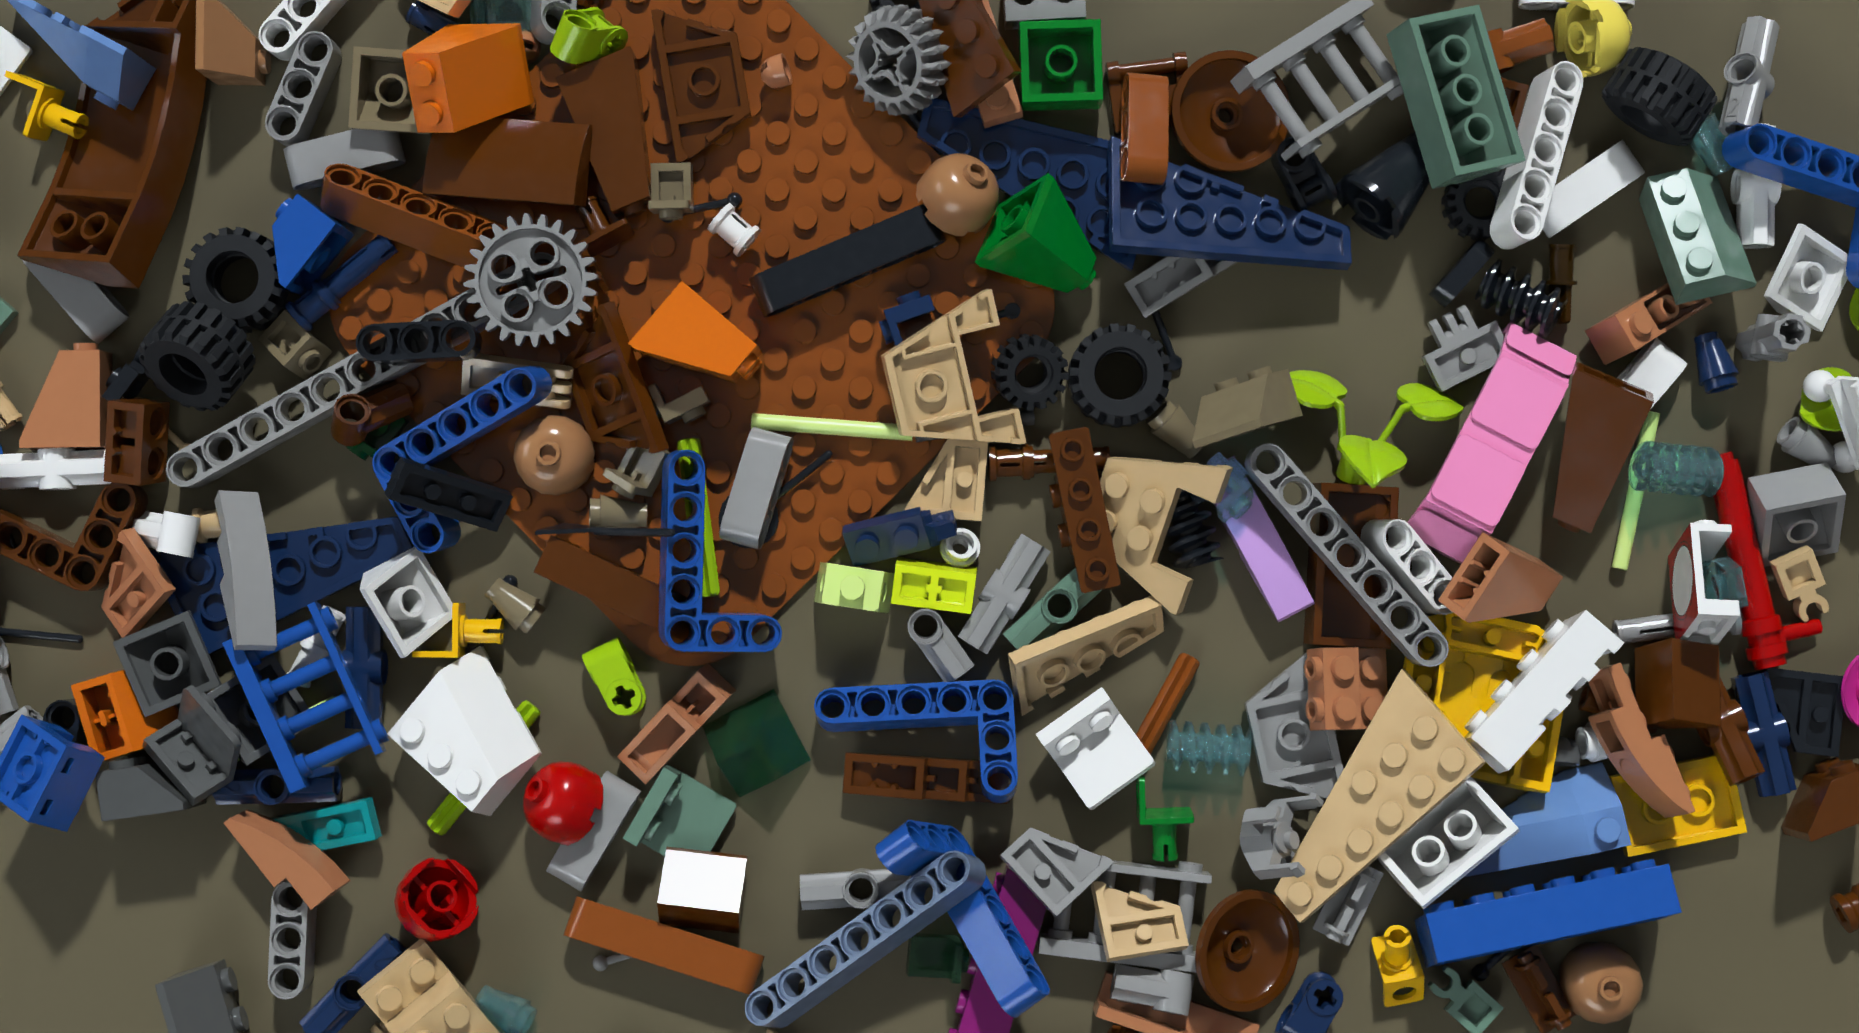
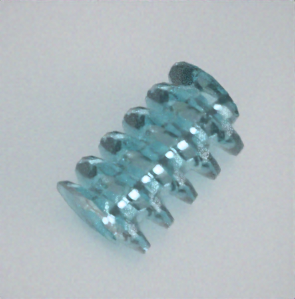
[1628,441,1724,497]
[1166,720,1252,777]

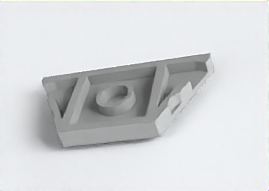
[1244,652,1343,798]

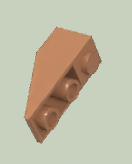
[1585,282,1712,365]

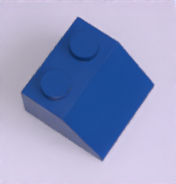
[272,194,354,296]

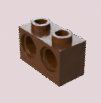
[103,398,170,486]

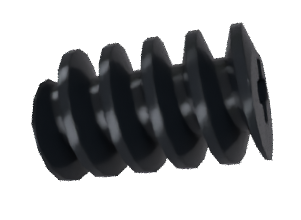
[1475,259,1568,338]
[1166,489,1224,569]

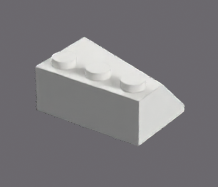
[387,646,542,816]

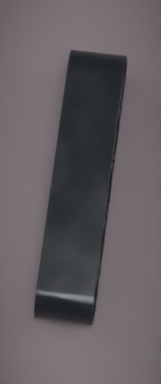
[749,204,946,317]

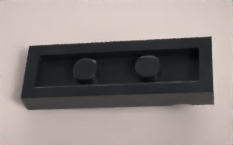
[384,457,513,532]

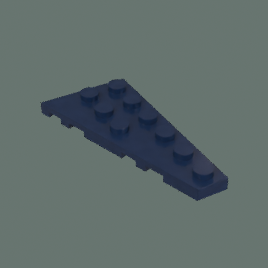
[917,98,1136,271]
[1108,136,1352,270]
[150,516,415,655]

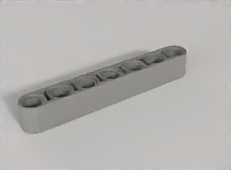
[1244,443,1449,667]

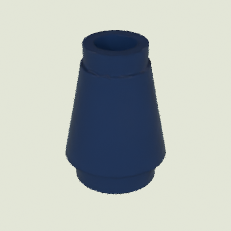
[1694,331,1739,394]

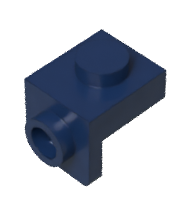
[879,290,935,346]

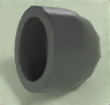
[1554,736,1580,767]

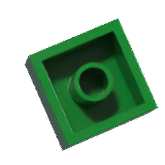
[1018,19,1103,111]

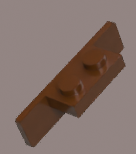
[1049,427,1121,593]

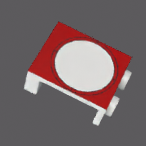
[1668,520,1740,645]

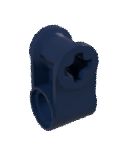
[1275,971,1343,1033]

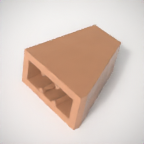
[19,343,112,450]
[1438,532,1563,623]

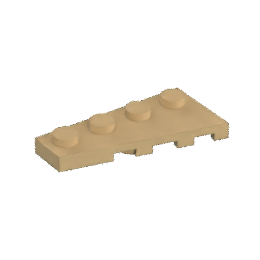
[1008,595,1164,716]

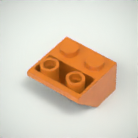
[71,670,179,762]

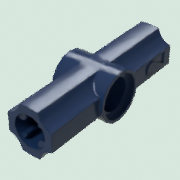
[341,607,388,729]
[1730,670,1797,797]
[212,766,342,805]
[299,933,407,1033]

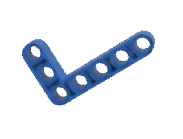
[1722,123,1859,289]
[372,366,552,553]
[658,449,782,652]
[814,679,1018,803]
[875,820,1050,1018]

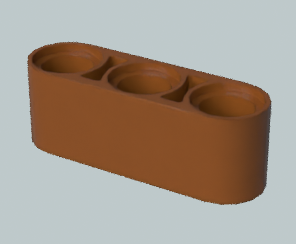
[1120,72,1169,185]

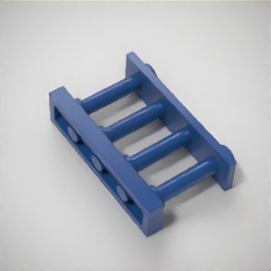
[222,602,389,794]

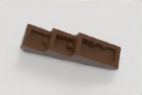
[534,535,703,641]
[843,752,1011,804]

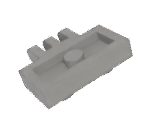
[1421,305,1504,392]

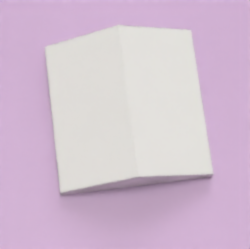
[1764,223,1848,332]

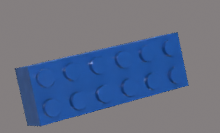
[1414,859,1682,968]

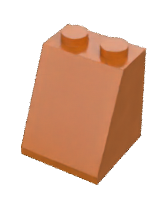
[402,23,534,133]
[628,281,763,383]

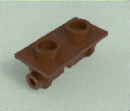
[1501,945,1576,1033]

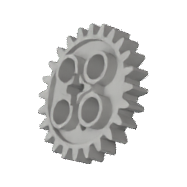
[463,213,599,347]

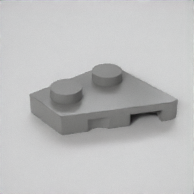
[999,827,1114,917]

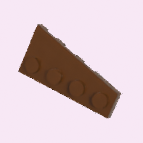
[918,0,1022,118]

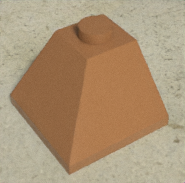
[195,0,272,86]

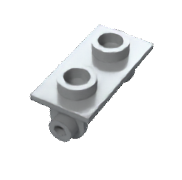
[1312,866,1384,946]

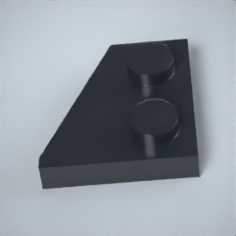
[1764,668,1844,757]

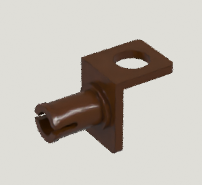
[575,196,635,293]

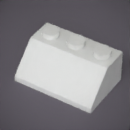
[1378,777,1520,909]

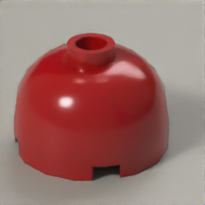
[523,761,603,846]
[394,858,479,942]

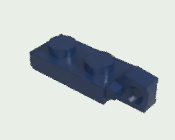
[842,507,957,567]

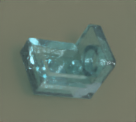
[1207,452,1254,523]

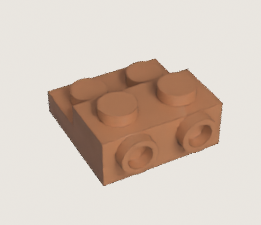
[1304,647,1388,731]

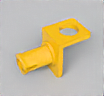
[4,70,89,141]
[412,603,504,658]
[1371,925,1425,1007]

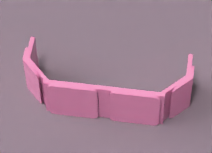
[1407,322,1577,564]

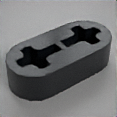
[1429,238,1495,307]

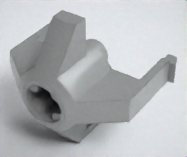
[1240,792,1324,880]

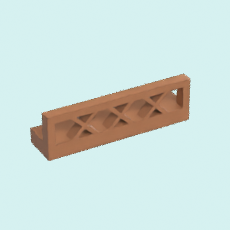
[1093,971,1260,1033]

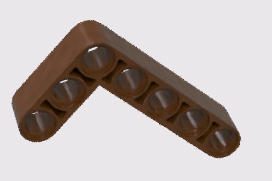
[0,482,148,591]

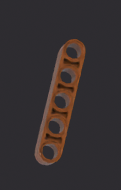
[320,164,509,274]
[563,896,765,995]

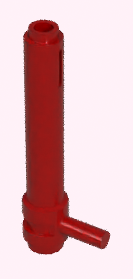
[1706,451,1823,670]

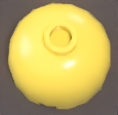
[1554,0,1632,78]

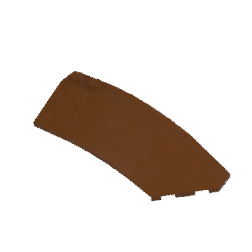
[17,0,207,289]

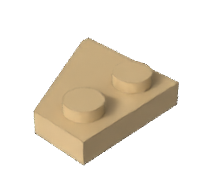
[905,439,988,522]
[1091,881,1189,962]

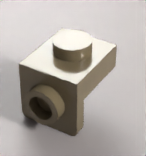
[648,162,694,220]
[647,383,712,425]
[602,447,670,499]

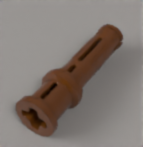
[987,444,1110,482]

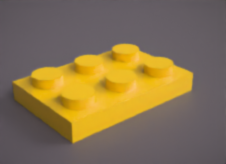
[1609,754,1747,857]

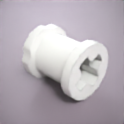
[707,203,761,257]

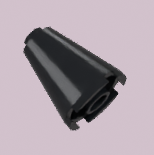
[1335,131,1430,240]

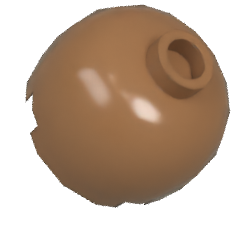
[916,153,999,236]
[513,415,595,496]
[1558,942,1643,1024]

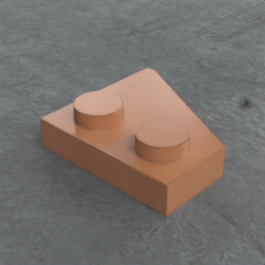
[101,528,176,638]

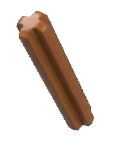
[1136,653,1200,755]

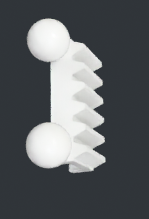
[1803,370,1859,473]

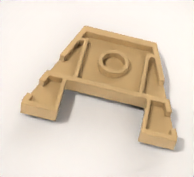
[881,289,1027,444]
[1100,456,1233,615]

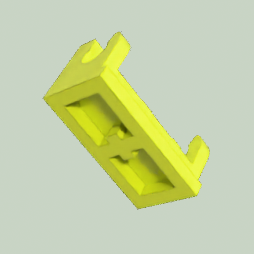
[891,557,977,614]

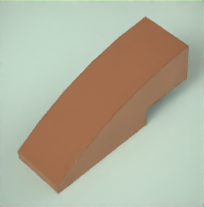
[617,662,736,785]
[224,809,351,910]

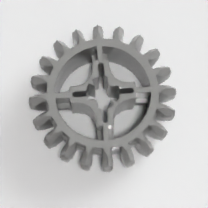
[846,4,952,116]

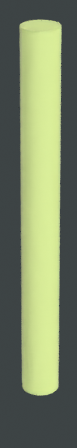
[1611,411,1660,571]
[751,413,913,441]

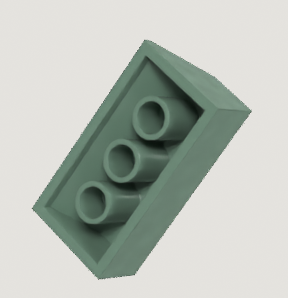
[1386,5,1526,189]

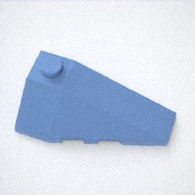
[7,0,156,111]
[1464,762,1631,877]

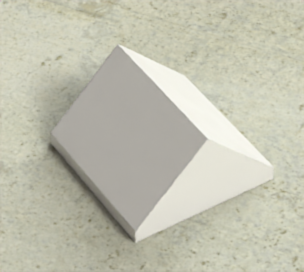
[359,547,453,658]

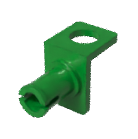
[1136,775,1194,862]

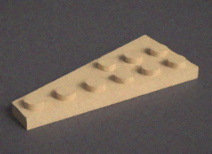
[1274,669,1486,923]

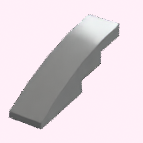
[1124,256,1237,318]
[214,490,277,651]

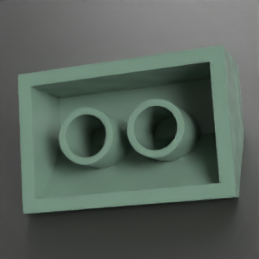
[1639,168,1756,305]

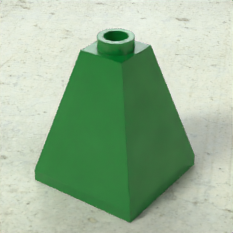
[975,173,1097,293]

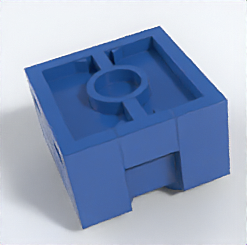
[0,714,105,832]

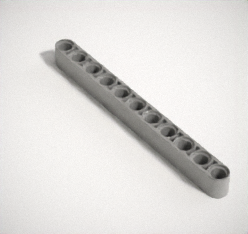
[166,252,565,488]

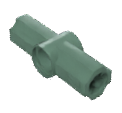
[1003,567,1103,650]

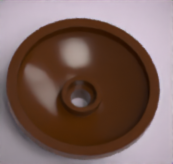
[1170,50,1290,172]
[1195,889,1300,1012]

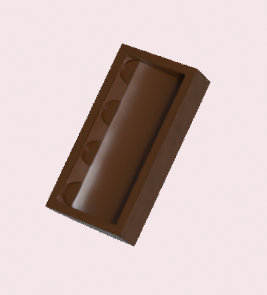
[422,118,592,207]
[1303,482,1399,649]

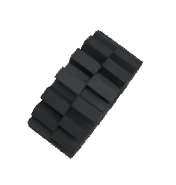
[1441,170,1506,240]
[990,334,1069,411]

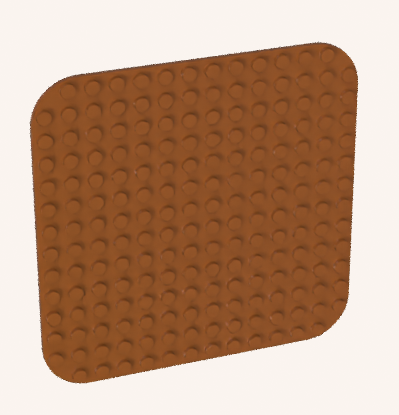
[329,0,1055,666]

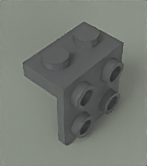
[142,685,242,806]

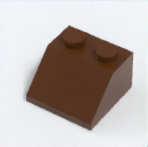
[1781,757,1859,842]

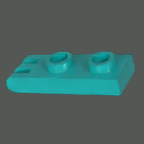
[272,797,382,850]

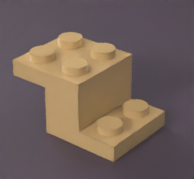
[357,939,500,1033]

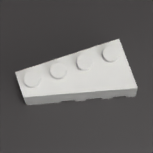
[1464,610,1624,774]

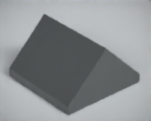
[113,610,222,717]

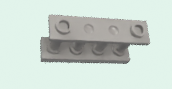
[1230,0,1403,161]
[1037,860,1212,973]

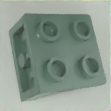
[623,764,737,856]

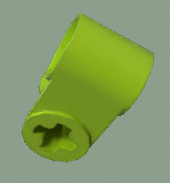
[550,6,628,64]
[582,636,647,716]

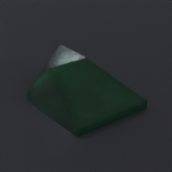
[702,689,811,798]

